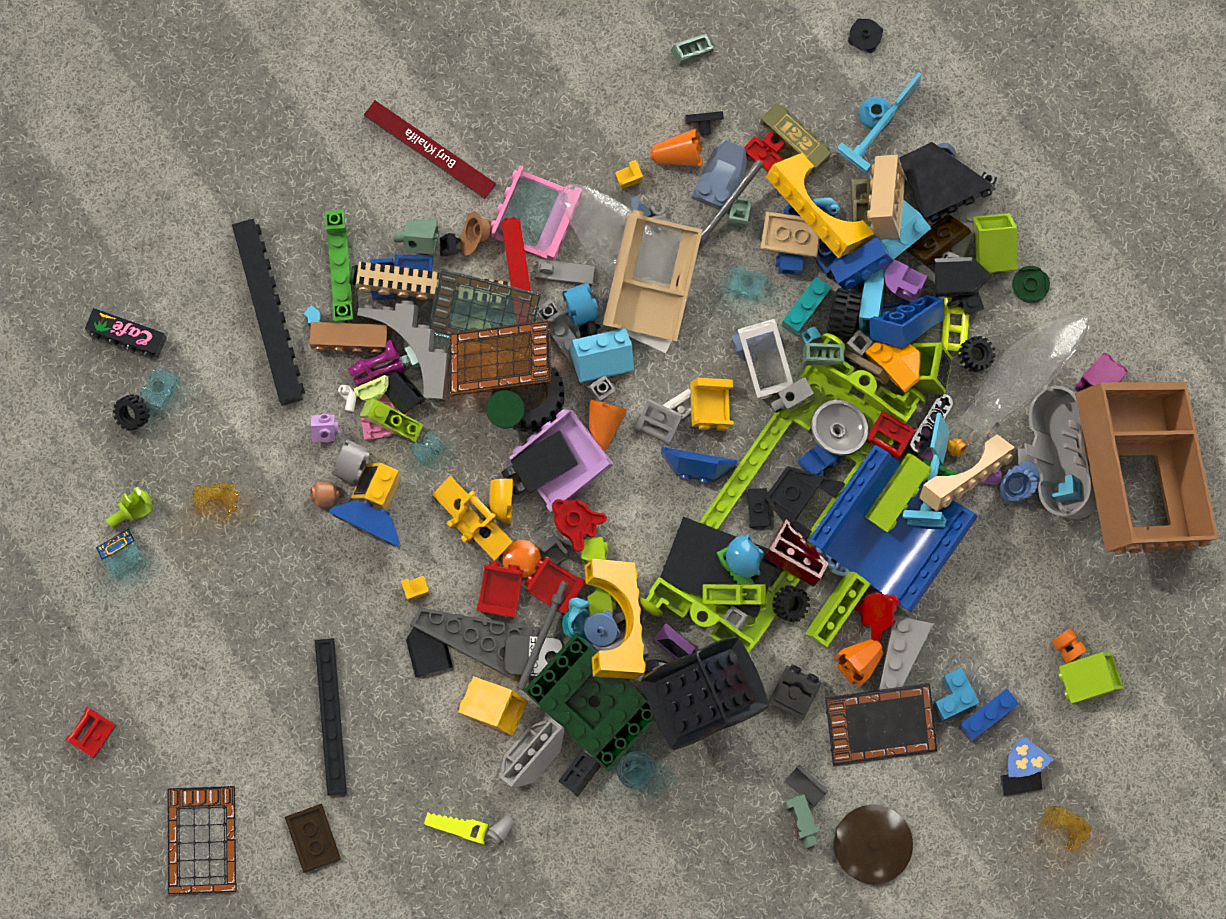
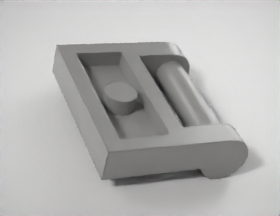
[635,399,683,445]

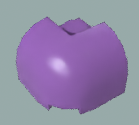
[884,259,929,302]

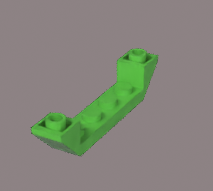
[325,210,353,322]

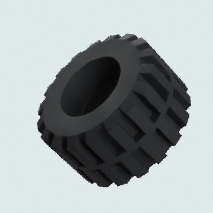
[826,288,862,339]

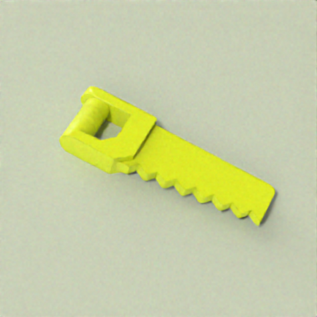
[424,812,488,845]

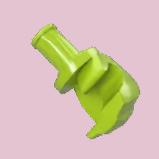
[105,487,154,529]

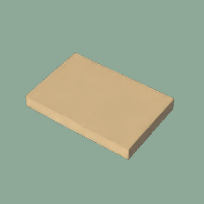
[760,212,820,258]

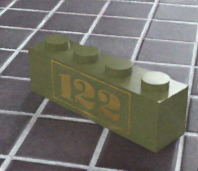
[760,103,831,173]

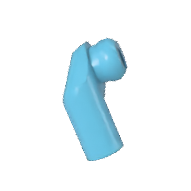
[814,197,840,215]

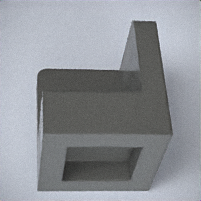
[539,535,569,564]

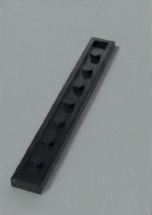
[315,638,347,796]

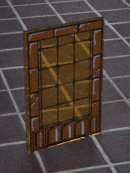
[449,320,552,396]

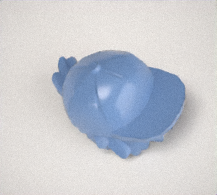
[999,461,1041,503]

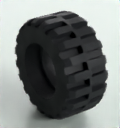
[491,356,565,432]

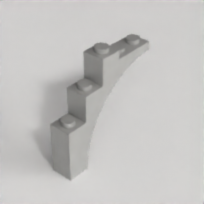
[357,300,450,401]

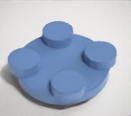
[584,610,621,646]

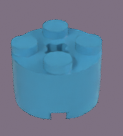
[562,283,599,327]

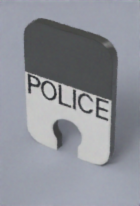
[504,635,562,676]

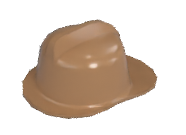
[460,211,491,256]

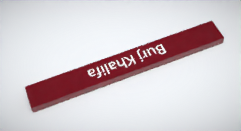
[364,100,496,199]

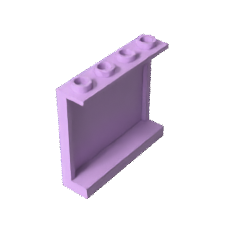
[509,409,614,512]

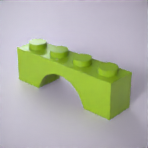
[581,537,616,616]

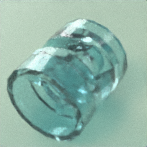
[409,431,446,467]

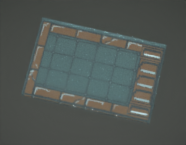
[429,269,541,357]

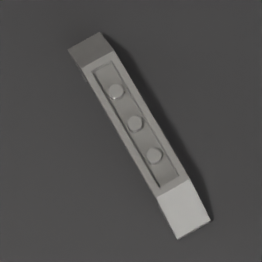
[942,168,1001,258]
[537,299,616,402]

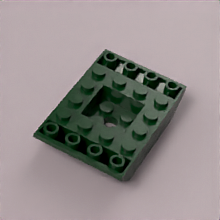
[523,633,655,772]

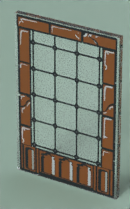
[166,785,238,896]

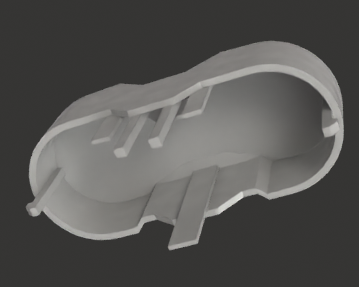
[1024,385,1097,520]

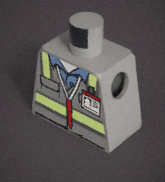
[771,377,816,413]

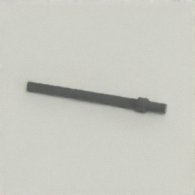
[698,159,764,249]
[517,581,568,690]

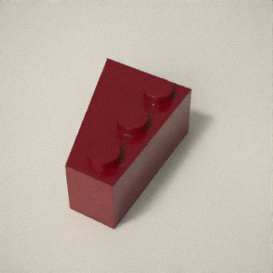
[764,519,829,587]

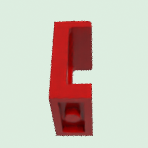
[524,557,586,615]
[476,561,524,617]

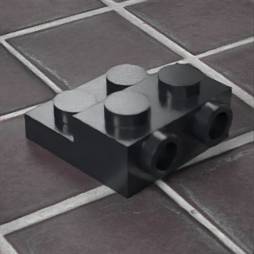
[768,664,821,720]

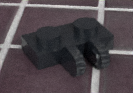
[944,291,984,315]

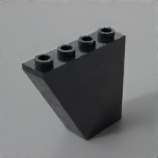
[899,142,996,222]

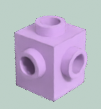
[311,414,339,443]

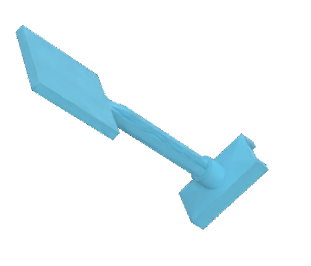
[837,72,922,174]
[903,413,950,528]

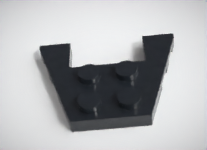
[765,466,845,541]

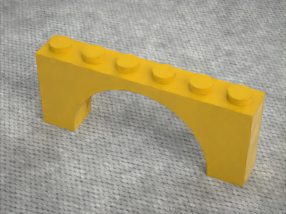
[765,153,875,258]
[584,559,646,679]

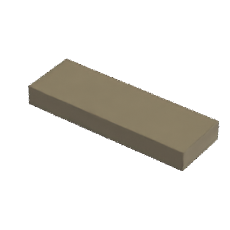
[844,349,890,384]

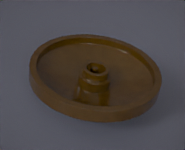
[834,805,913,884]

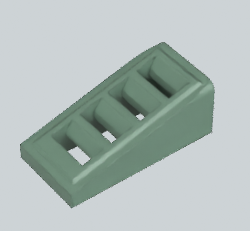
[671,34,714,66]
[803,343,844,366]

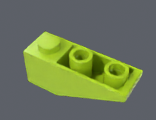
[359,399,423,442]

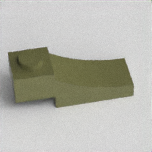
[850,178,871,226]

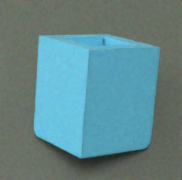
[1052,475,1082,503]

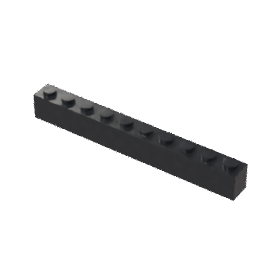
[232,219,305,406]

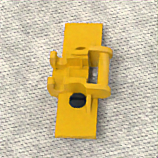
[432,476,513,561]

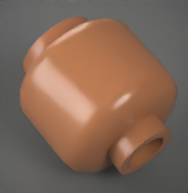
[310,482,339,507]

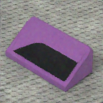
[653,623,696,659]

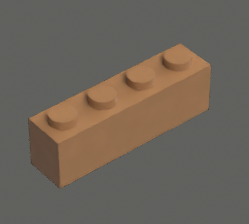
[309,322,388,354]

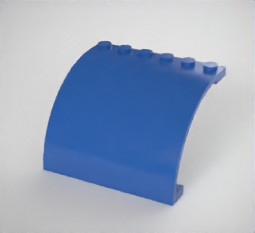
[808,445,978,612]

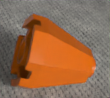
[834,639,883,687]

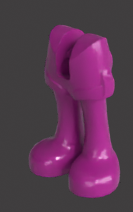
[348,340,406,386]

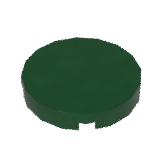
[1012,266,1050,303]
[486,390,525,429]

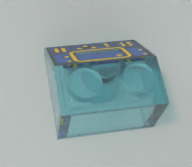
[95,528,148,581]

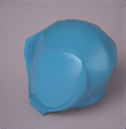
[726,534,764,578]

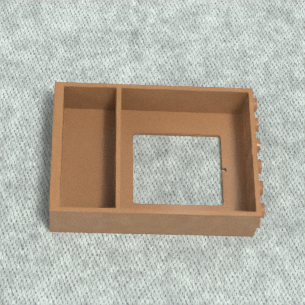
[1075,382,1218,555]

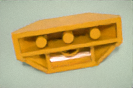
[863,341,921,392]

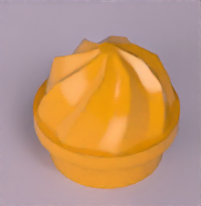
[947,438,967,458]

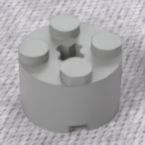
[331,439,370,484]

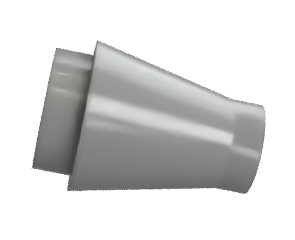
[487,815,515,845]

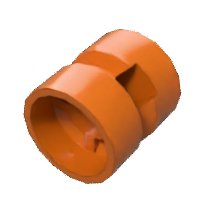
[1051,628,1087,664]

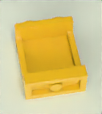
[690,378,734,431]

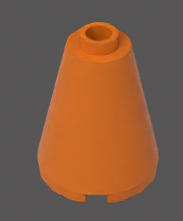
[650,129,703,166]
[588,400,627,451]

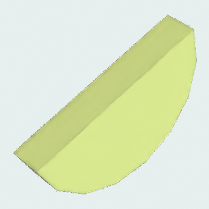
[353,375,389,401]

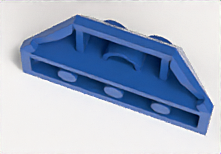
[661,447,737,484]
[329,500,401,549]

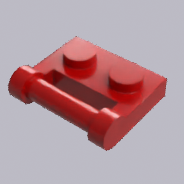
[865,411,915,459]
[65,707,116,758]

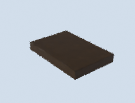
[906,214,971,266]
[285,803,341,873]

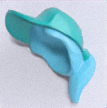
[562,598,590,643]

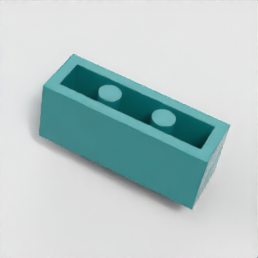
[781,276,832,337]

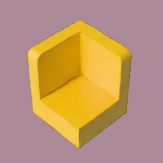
[615,160,643,189]
[401,576,430,602]

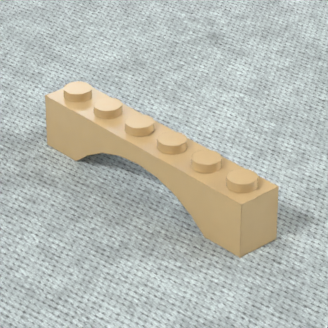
[920,434,1015,511]

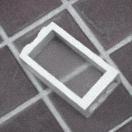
[738,319,793,399]

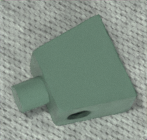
[394,219,439,254]

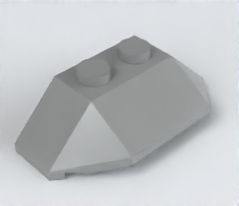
[499,717,565,788]

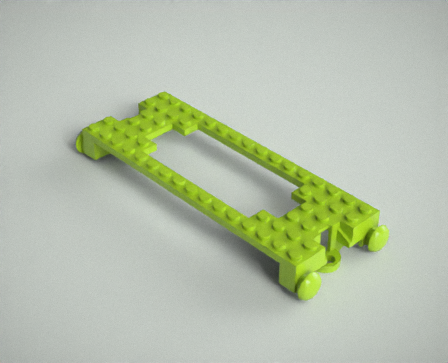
[639,333,925,654]

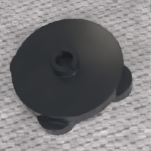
[848,18,883,53]

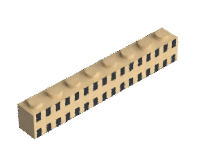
[355,262,510,310]

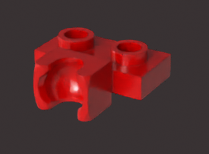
[744,131,785,173]

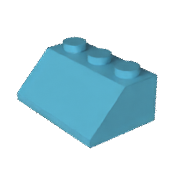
[869,200,931,259]
[568,328,634,383]

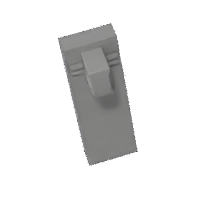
[536,259,595,286]

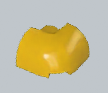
[489,479,513,524]

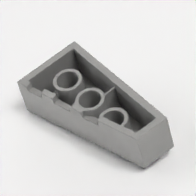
[878,615,933,690]

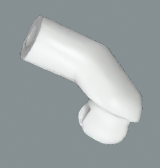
[338,385,357,412]

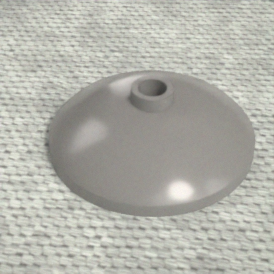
[811,400,868,456]

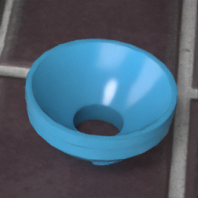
[859,97,892,129]

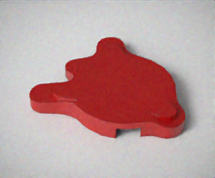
[552,499,607,552]
[854,592,899,642]

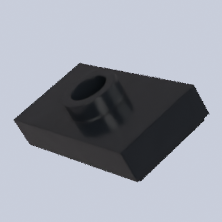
[747,488,769,528]

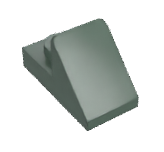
[728,197,752,228]

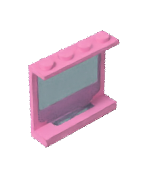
[490,166,583,261]

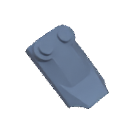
[692,141,749,210]

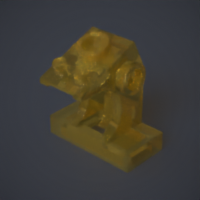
[192,482,239,517]
[1040,806,1093,850]

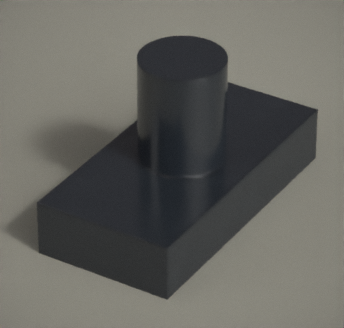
[685,111,724,136]

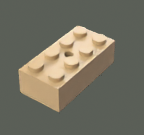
[867,155,905,240]

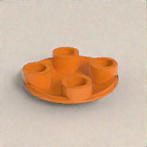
[502,540,541,578]

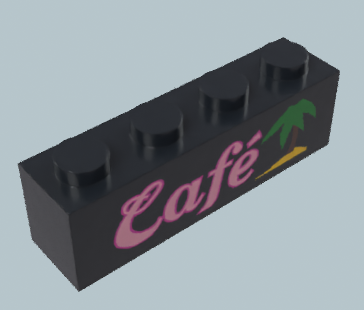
[85,308,167,359]

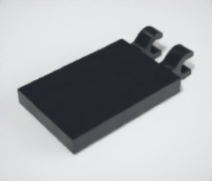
[501,431,579,495]

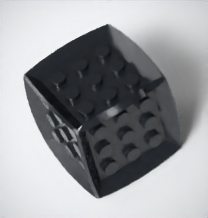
[641,636,769,750]

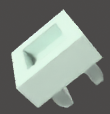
[400,346,420,368]

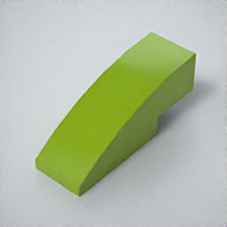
[703,584,766,605]

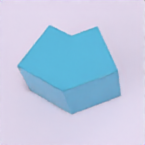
[304,305,321,326]
[801,326,821,343]

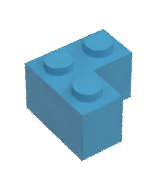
[933,668,979,722]

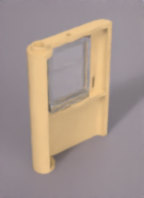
[603,210,703,341]

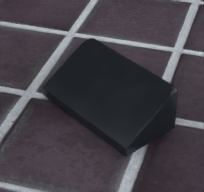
[1000,771,1042,796]

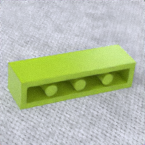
[865,453,931,532]
[805,571,870,647]

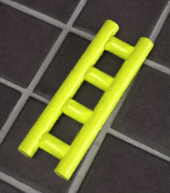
[941,297,970,354]

